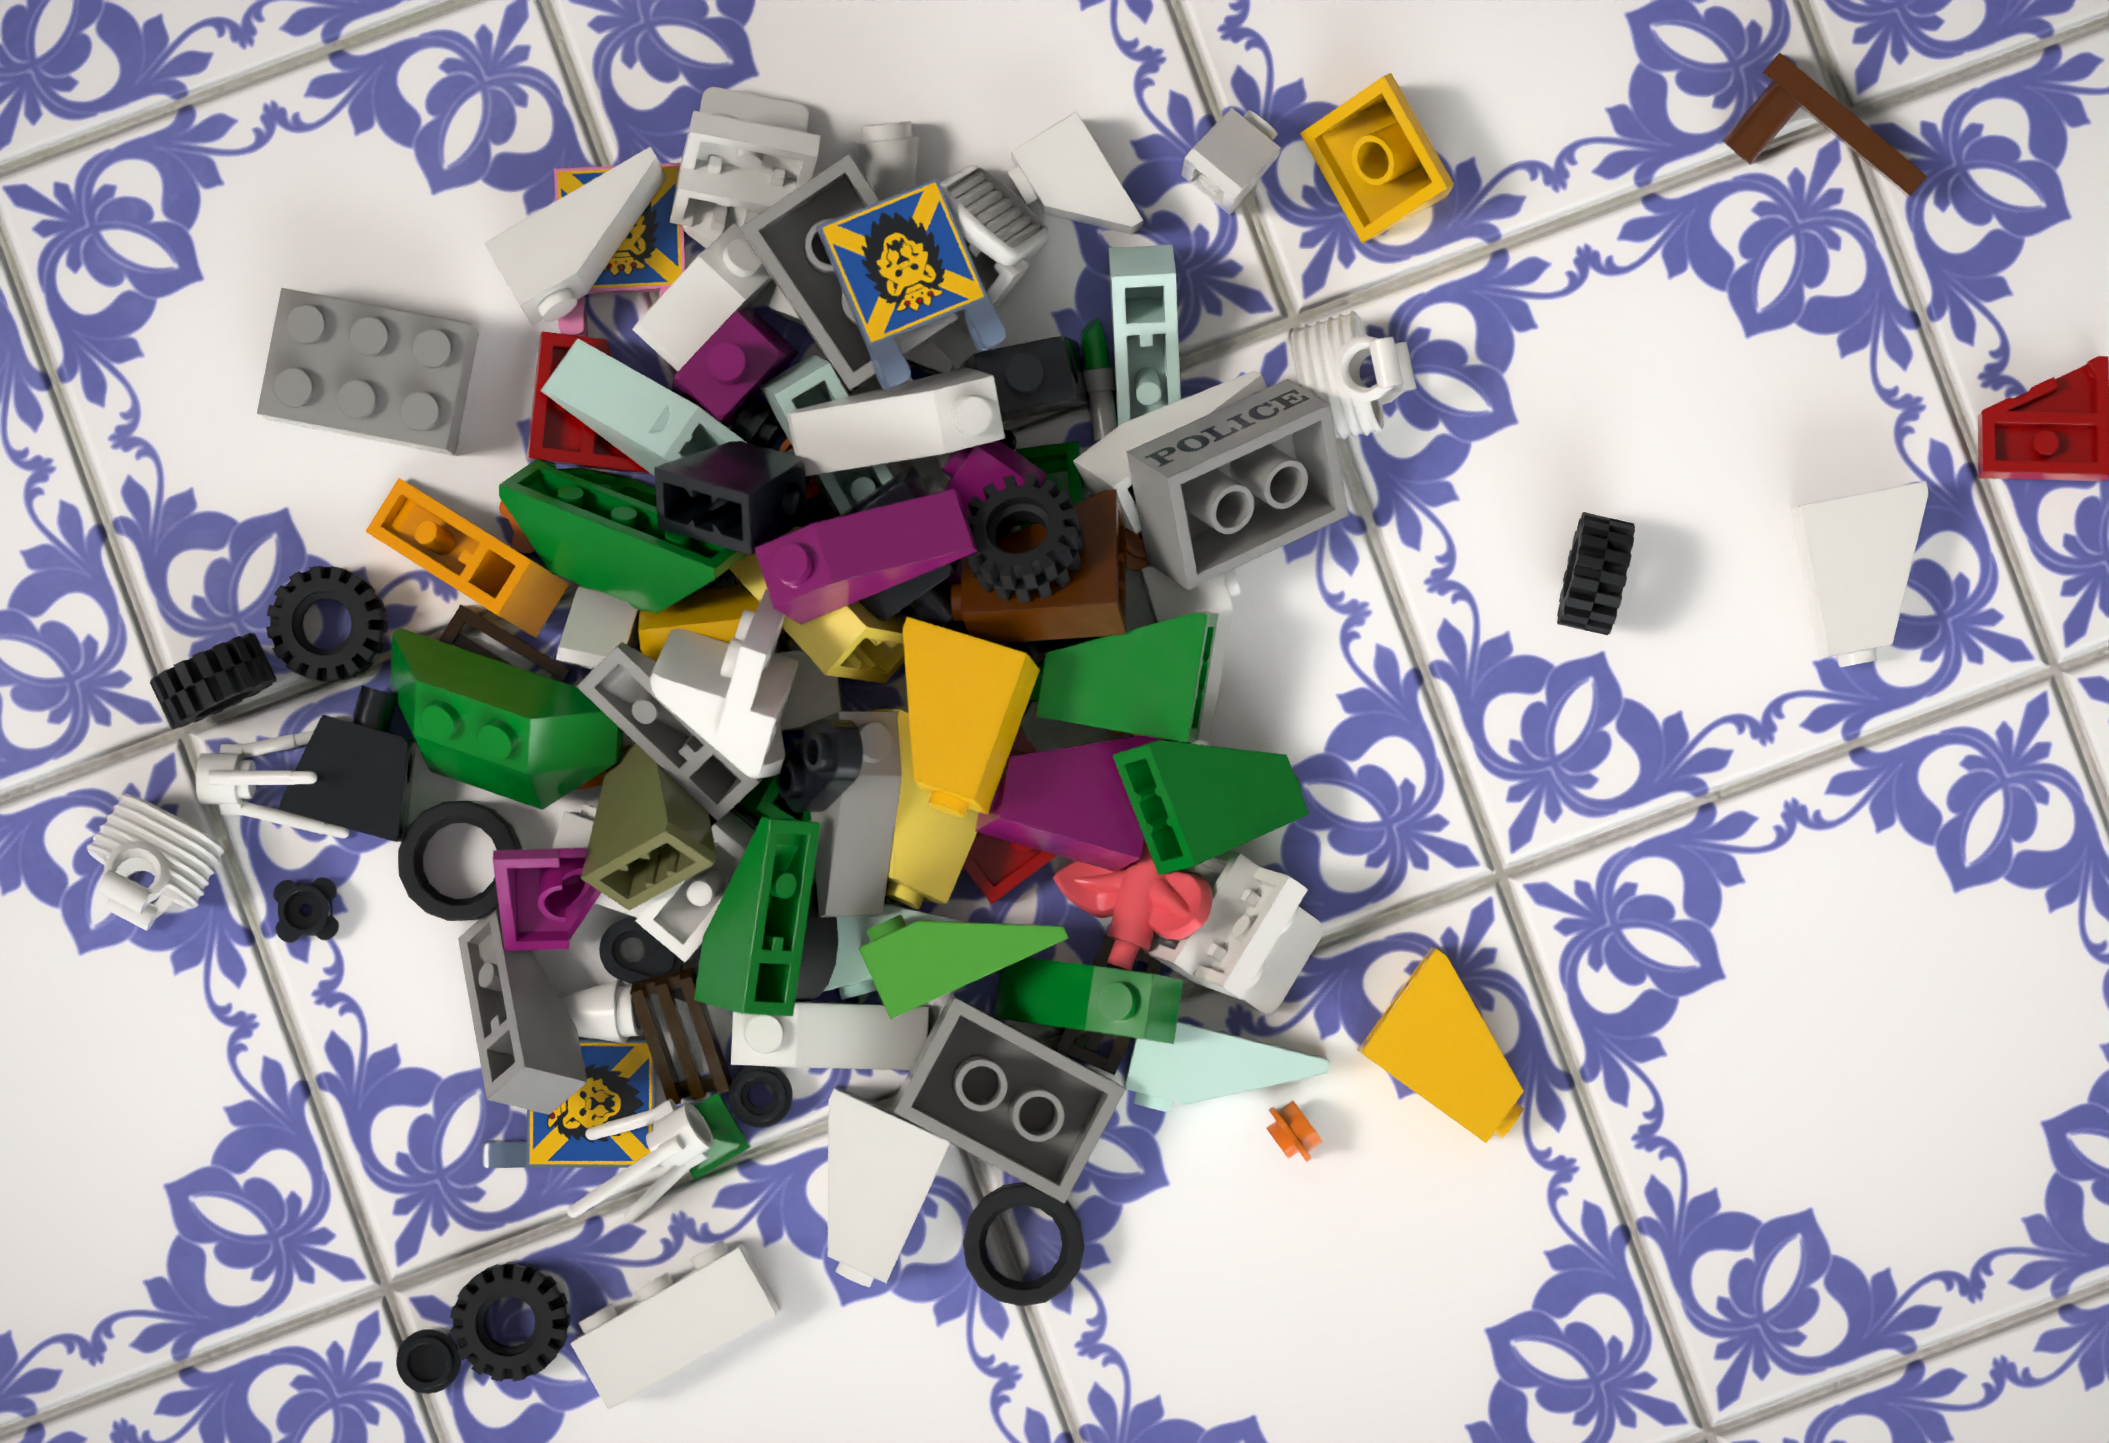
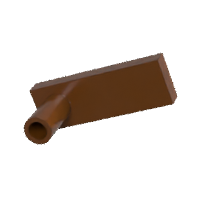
[1722,53,1927,196]

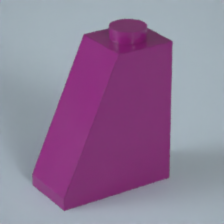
[975,735,1161,872]

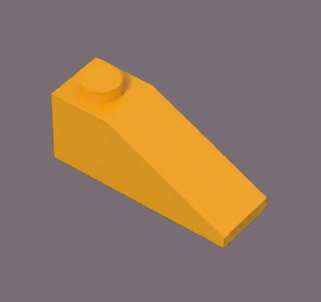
[365,478,569,638]

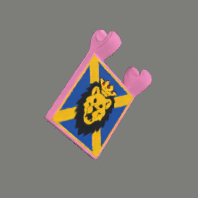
[554,163,686,337]

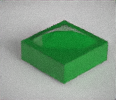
[689,1093,751,1180]

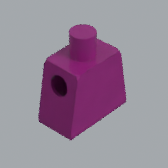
[671,309,799,428]

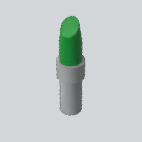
[1081,318,1118,441]

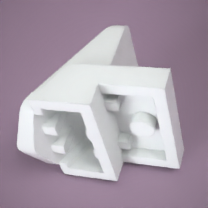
[670,87,821,248]
[940,165,1049,331]
[650,590,799,779]
[1145,850,1323,1014]

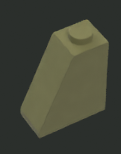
[580,742,717,911]

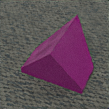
[493,848,602,951]

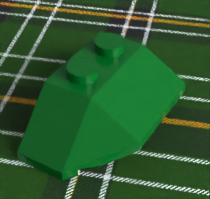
[499,459,748,614]
[390,628,623,810]

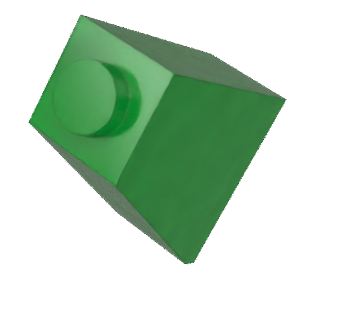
[1030,611,1218,743]
[1112,740,1309,875]

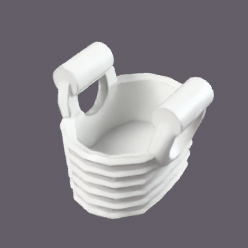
[1291,311,1417,440]
[87,793,225,931]

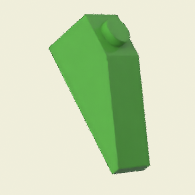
[858,914,1068,1019]

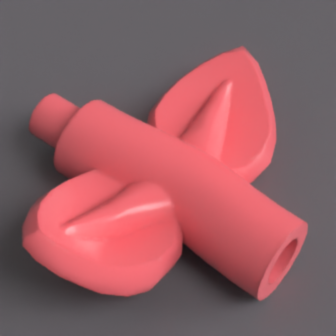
[1053,839,1213,971]

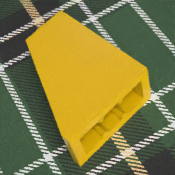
[903,617,1040,817]
[1357,947,1524,1143]

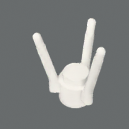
[196,730,349,838]
[567,1099,714,1223]

